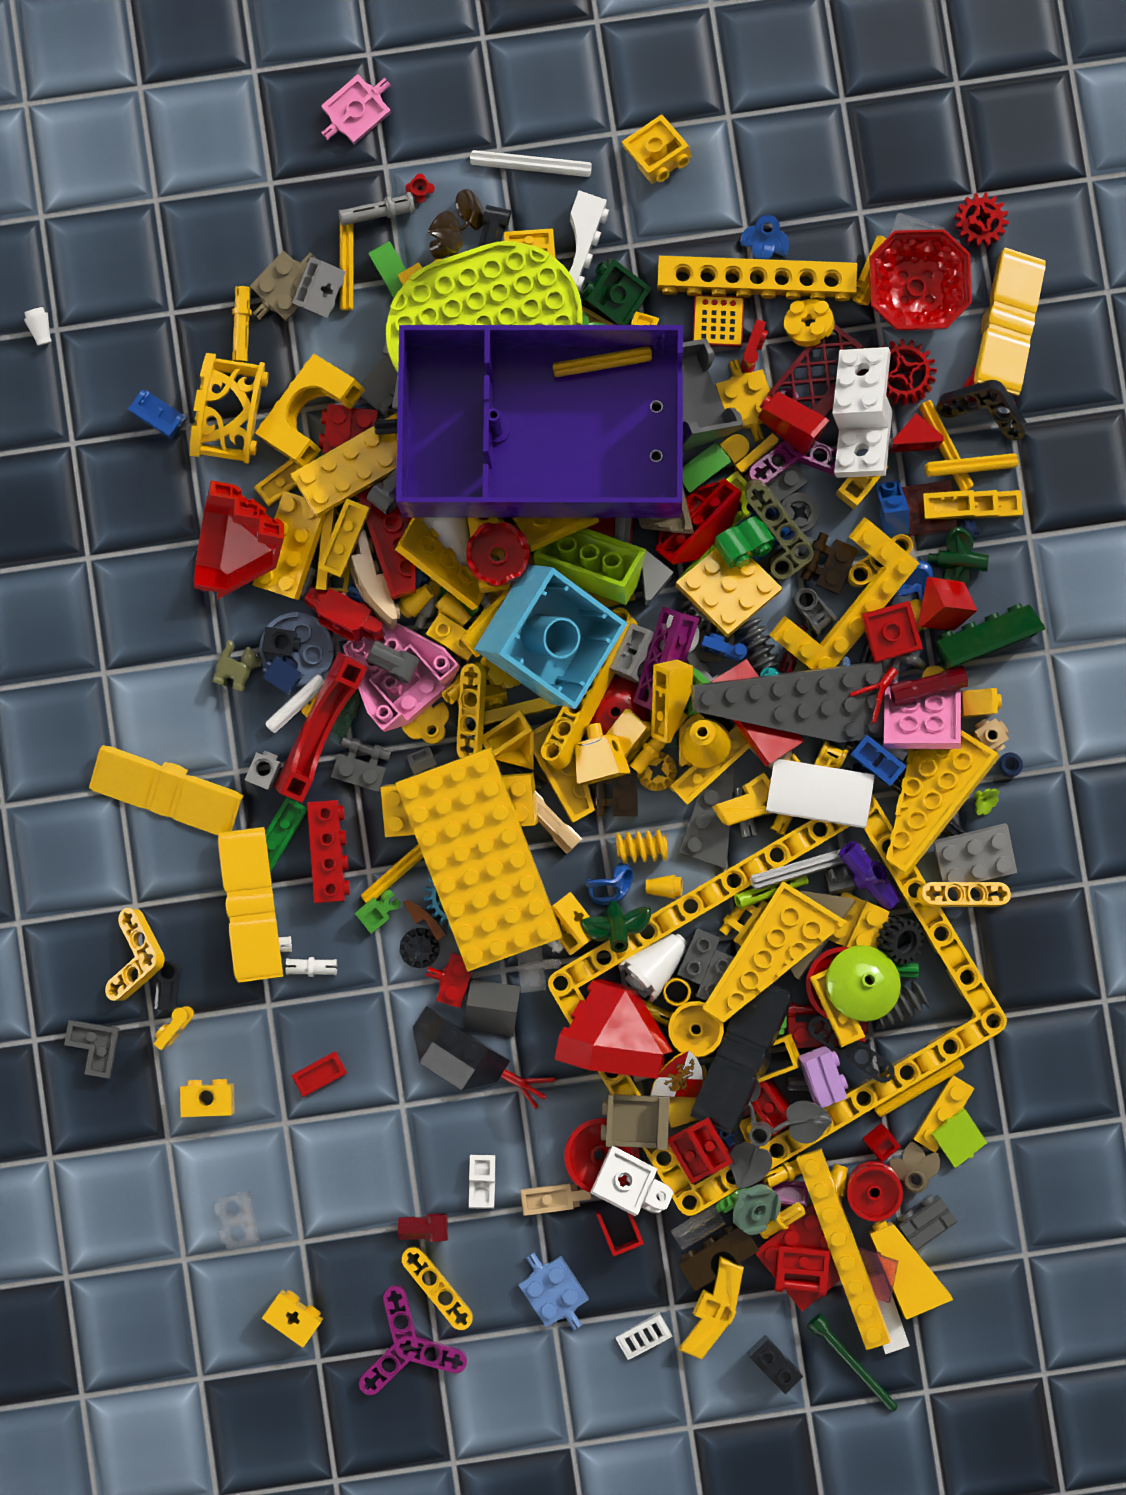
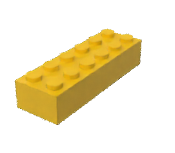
[381,773,538,837]

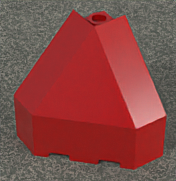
[193,480,284,600]
[554,979,673,1079]

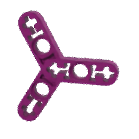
[747,388,845,485]
[359,1285,467,1395]

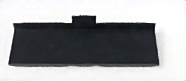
[690,984,793,1135]

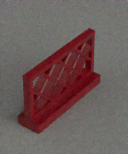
[768,324,870,418]

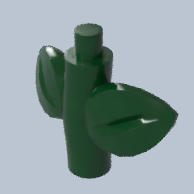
[928,527,989,587]
[580,901,651,953]

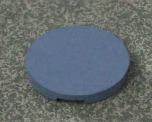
[259,612,334,687]

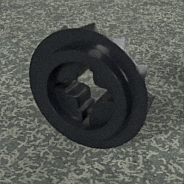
[400,928,440,968]

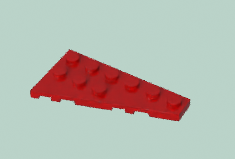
[357,477,416,600]

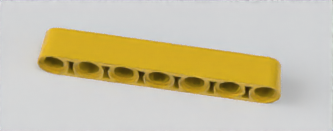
[541,608,638,769]

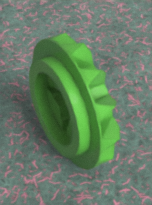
[716,1187,750,1213]

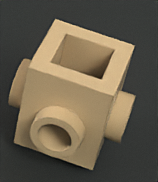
[970,717,1009,752]

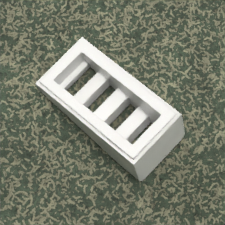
[615,1312,672,1360]

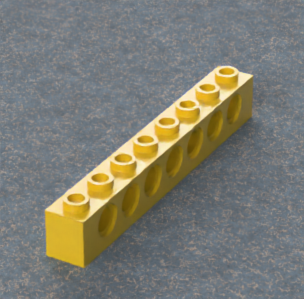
[657,256,857,301]

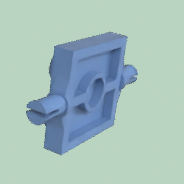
[519,1252,589,1331]

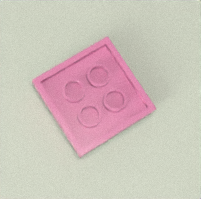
[884,682,961,749]

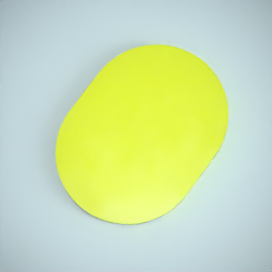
[386,241,583,373]

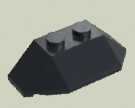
[413,1006,510,1090]

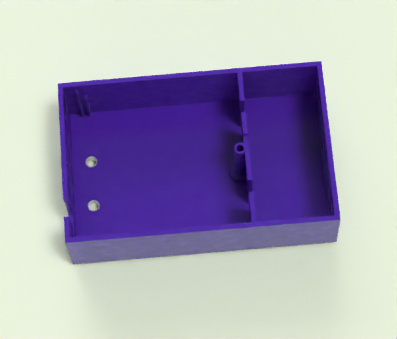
[396,325,683,518]

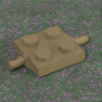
[250,250,317,321]

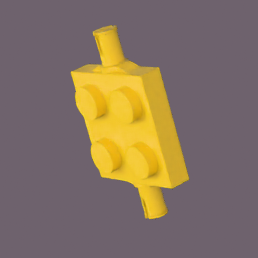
[715,359,770,442]

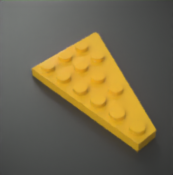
[886,730,1000,876]

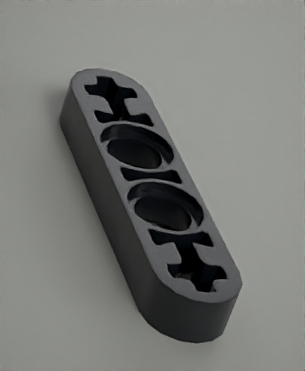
[808,1016,894,1083]

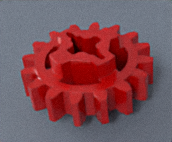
[954,192,1009,248]

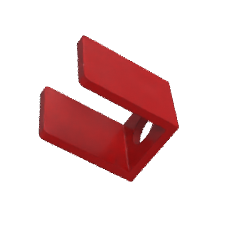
[596,1210,644,1257]

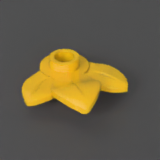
[401,702,450,744]

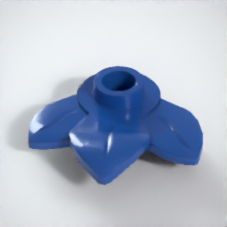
[740,215,789,260]

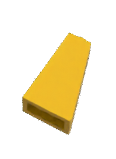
[868,1220,953,1320]

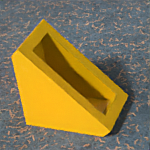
[483,710,534,770]

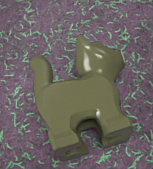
[212,640,262,692]

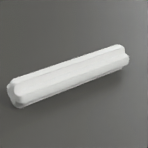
[265,674,325,733]

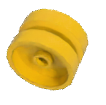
[668,1001,724,1058]

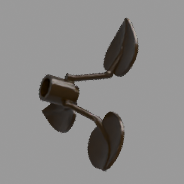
[427,188,484,259]

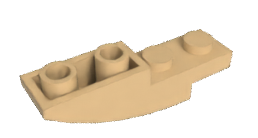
[349,530,400,629]

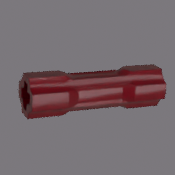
[889,665,968,706]

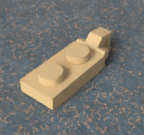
[520,1183,592,1215]

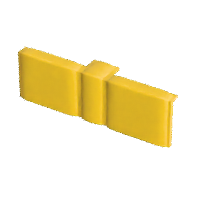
[974,248,1046,396]
[89,745,244,836]
[218,827,283,983]

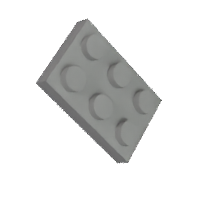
[933,823,1017,889]

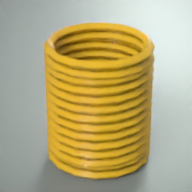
[663,977,691,1006]

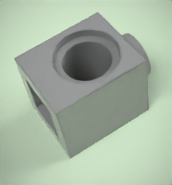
[245,750,282,791]

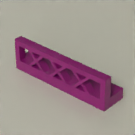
[633,606,699,710]

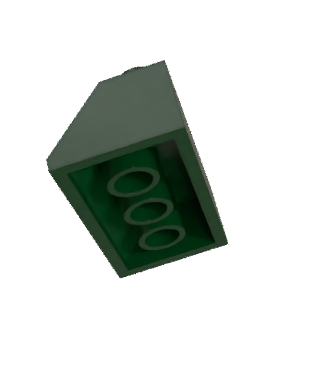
[934,603,1045,670]

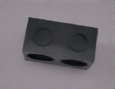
[747,1335,803,1395]

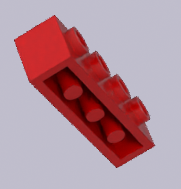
[307,800,350,903]

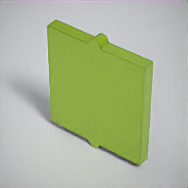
[931,1108,987,1168]

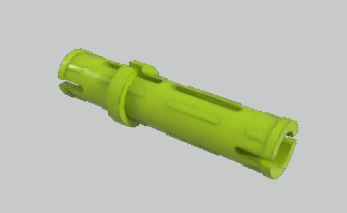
[734,875,808,910]

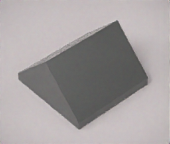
[464,979,521,1036]

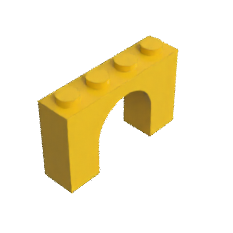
[255,353,365,467]

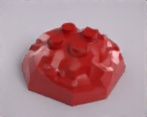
[869,229,972,331]

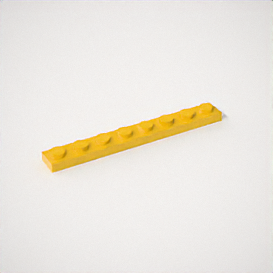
[796,1148,891,1350]

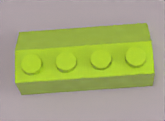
[533,528,646,605]

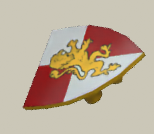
[650,1049,703,1098]

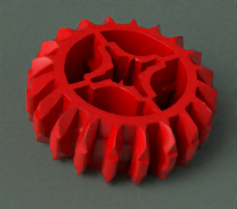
[882,339,937,406]

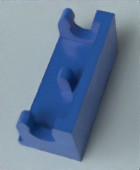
[128,390,188,440]

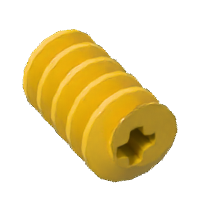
[616,830,668,864]

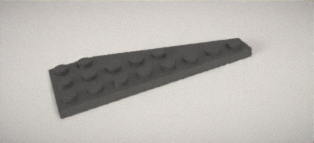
[691,662,884,743]

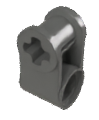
[793,588,837,636]

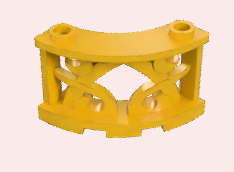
[189,353,269,464]

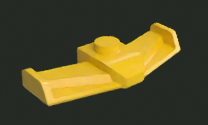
[712,753,801,826]
[678,1256,744,1360]

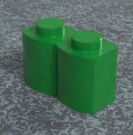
[714,515,774,568]

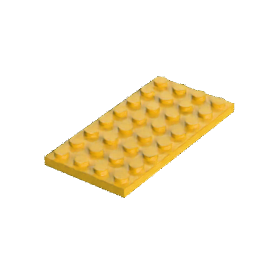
[395,747,563,971]

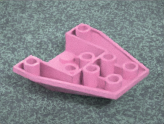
[343,617,460,732]

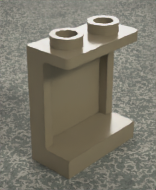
[601,1094,670,1150]

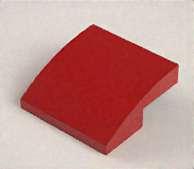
[668,1117,734,1184]

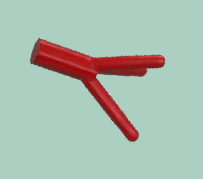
[850,667,898,724]
[501,1069,555,1109]

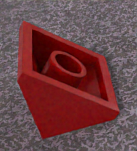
[888,413,944,453]
[918,577,978,631]

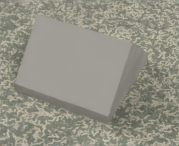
[641,550,673,606]

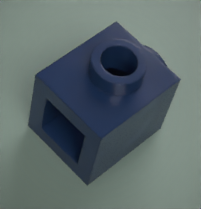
[262,656,304,696]

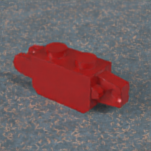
[304,587,385,643]

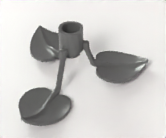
[730,1080,832,1188]

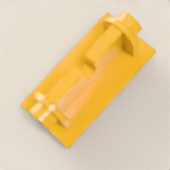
[457,684,509,710]

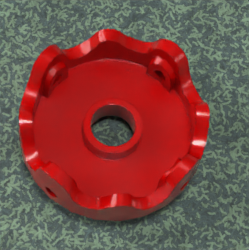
[466,522,530,587]

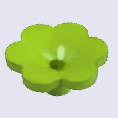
[974,789,999,815]

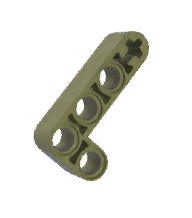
[745,479,814,579]

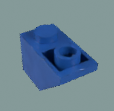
[875,481,910,537]

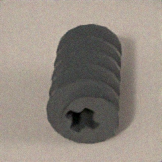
[736,616,780,672]
[878,981,929,1029]

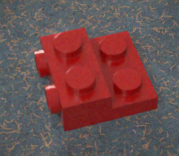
[319,404,378,454]

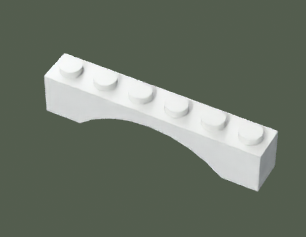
[569,191,609,291]

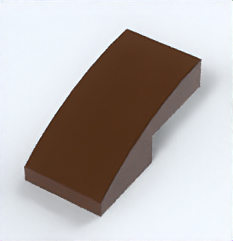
[403,899,447,940]

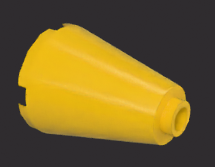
[681,718,731,769]

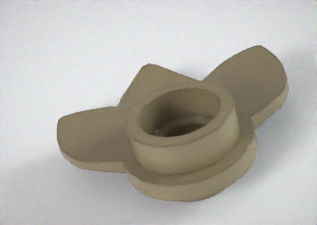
[890,1142,940,1193]

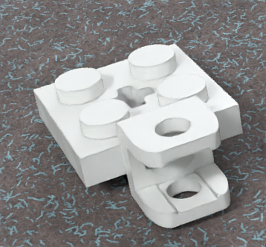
[590,1146,673,1216]

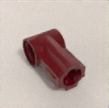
[398,1213,448,1242]

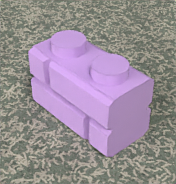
[798,1046,848,1108]

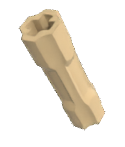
[535,791,582,854]

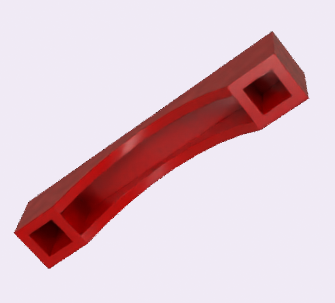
[274,652,368,803]

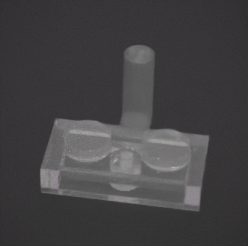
[517,946,561,993]

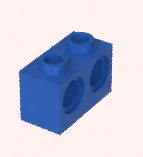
[849,735,907,787]

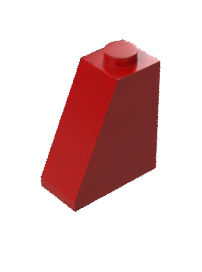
[758,391,829,456]

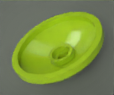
[826,945,901,1022]

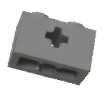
[292,257,346,318]

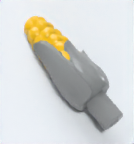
[414,578,442,629]

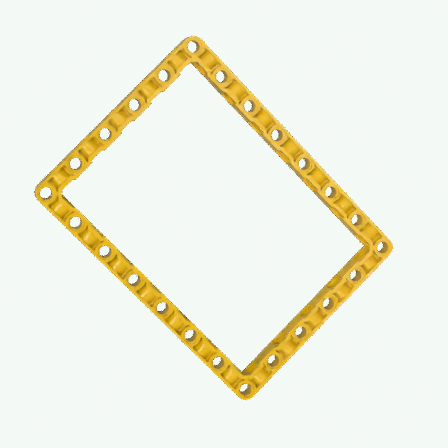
[548,795,1007,1216]

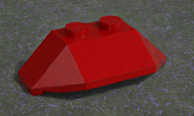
[656,478,742,565]

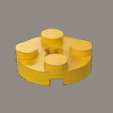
[784,299,835,347]

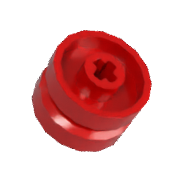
[846,1161,903,1222]

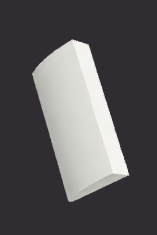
[766,759,875,828]

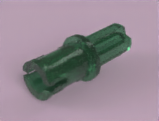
[332,689,362,737]

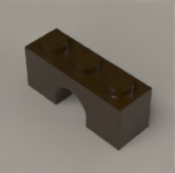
[678,1222,759,1291]

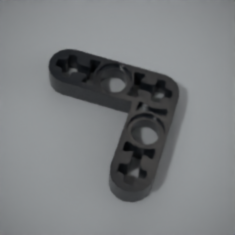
[936,380,1027,441]

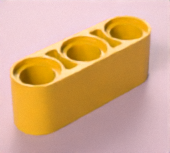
[847,534,913,588]

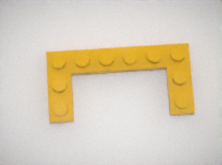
[769,517,920,670]

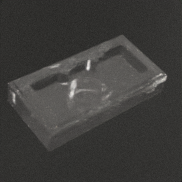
[671,1205,725,1250]

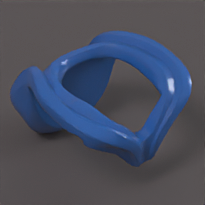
[895,560,933,601]
[585,863,633,906]

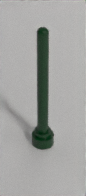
[806,1313,898,1412]

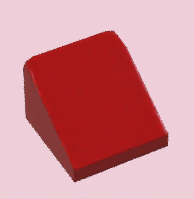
[863,1123,901,1162]

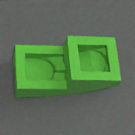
[368,241,406,298]
[683,442,732,493]

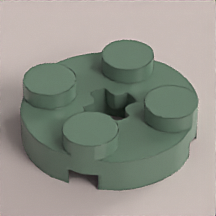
[733,1184,781,1235]

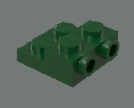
[581,259,652,325]

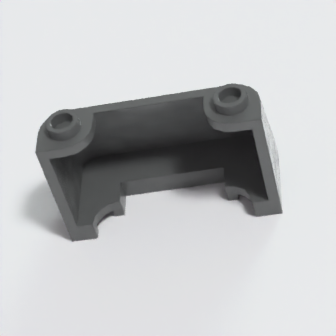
[652,339,743,452]

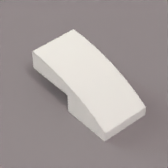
[469,1155,495,1209]

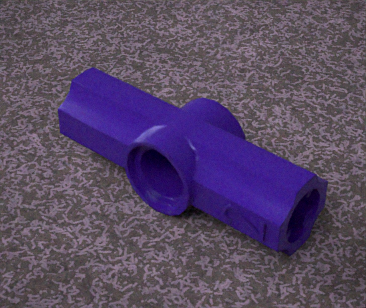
[838,841,902,910]

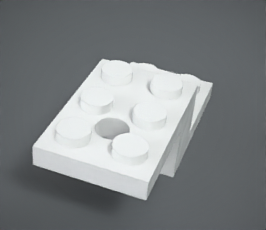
[832,347,892,478]

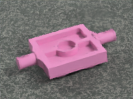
[321,74,391,145]

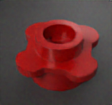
[405,174,435,203]

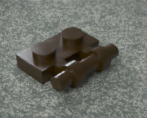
[800,532,859,595]
[592,766,638,817]

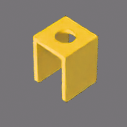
[757,1034,801,1082]

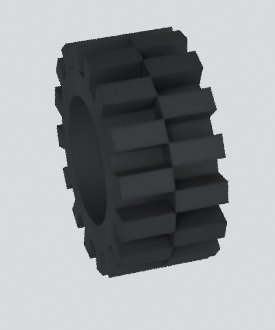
[877,916,925,965]

